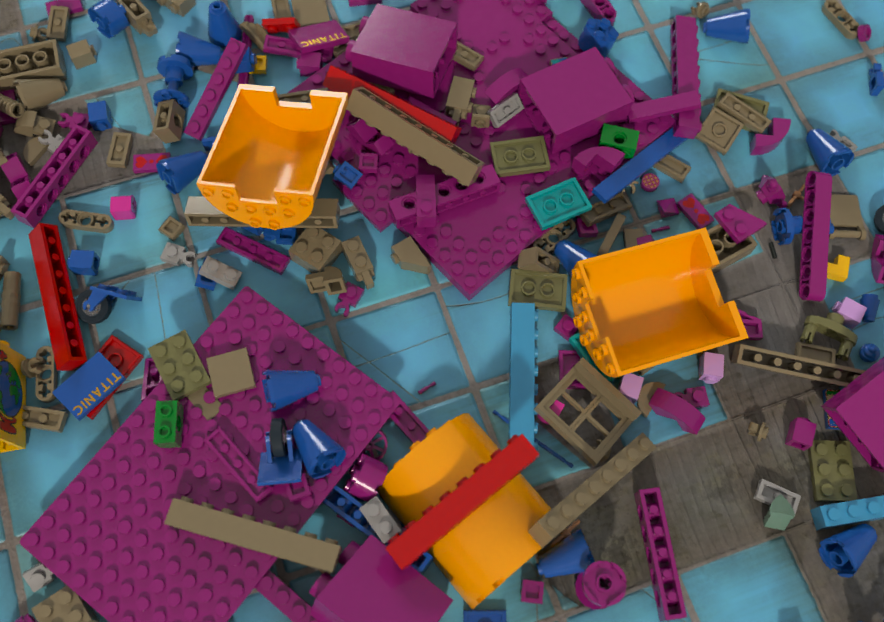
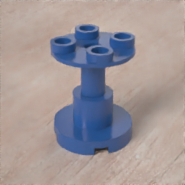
[153,54,194,109]
[771,208,834,245]

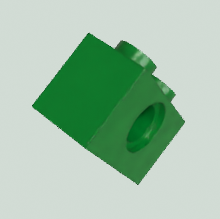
[598,123,640,159]
[153,400,184,448]

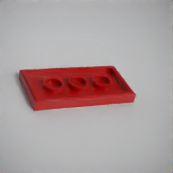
[86,335,144,420]

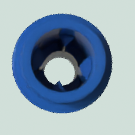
[860,294,880,323]

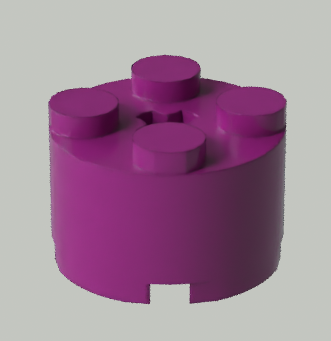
[343,453,388,502]

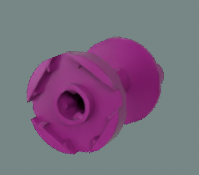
[574,561,627,610]

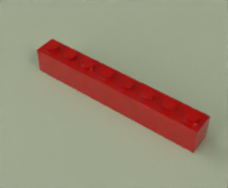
[322,65,462,144]
[28,223,87,371]
[385,434,540,570]

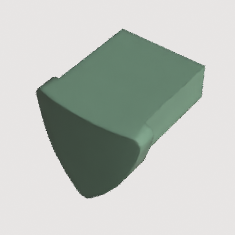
[763,495,795,530]

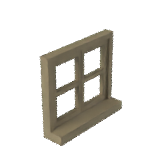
[534,357,642,466]

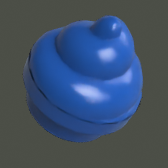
[859,343,880,363]

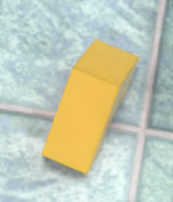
[827,255,850,282]

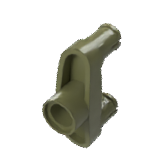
[800,312,858,361]

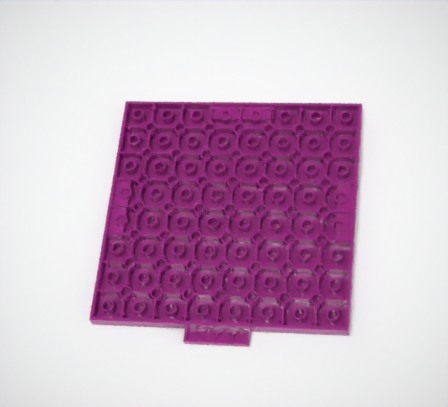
[288,0,677,301]

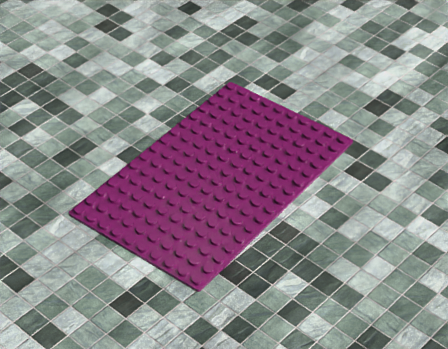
[20,286,400,622]

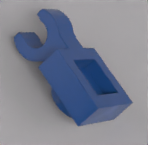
[263,228,297,245]

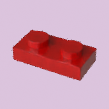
[262,17,300,34]

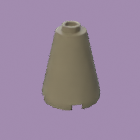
[12,78,68,111]

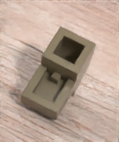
[14,110,56,137]
[305,266,347,295]

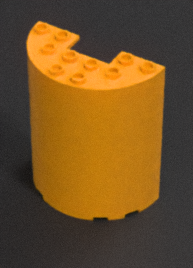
[196,84,348,230]
[571,227,749,378]
[377,413,551,610]

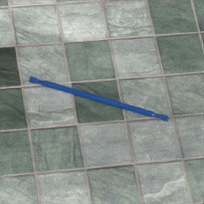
[493,410,573,468]

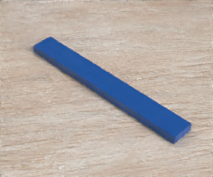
[592,127,689,204]

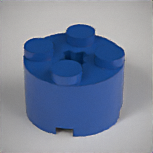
[88,0,130,38]
[578,18,619,57]

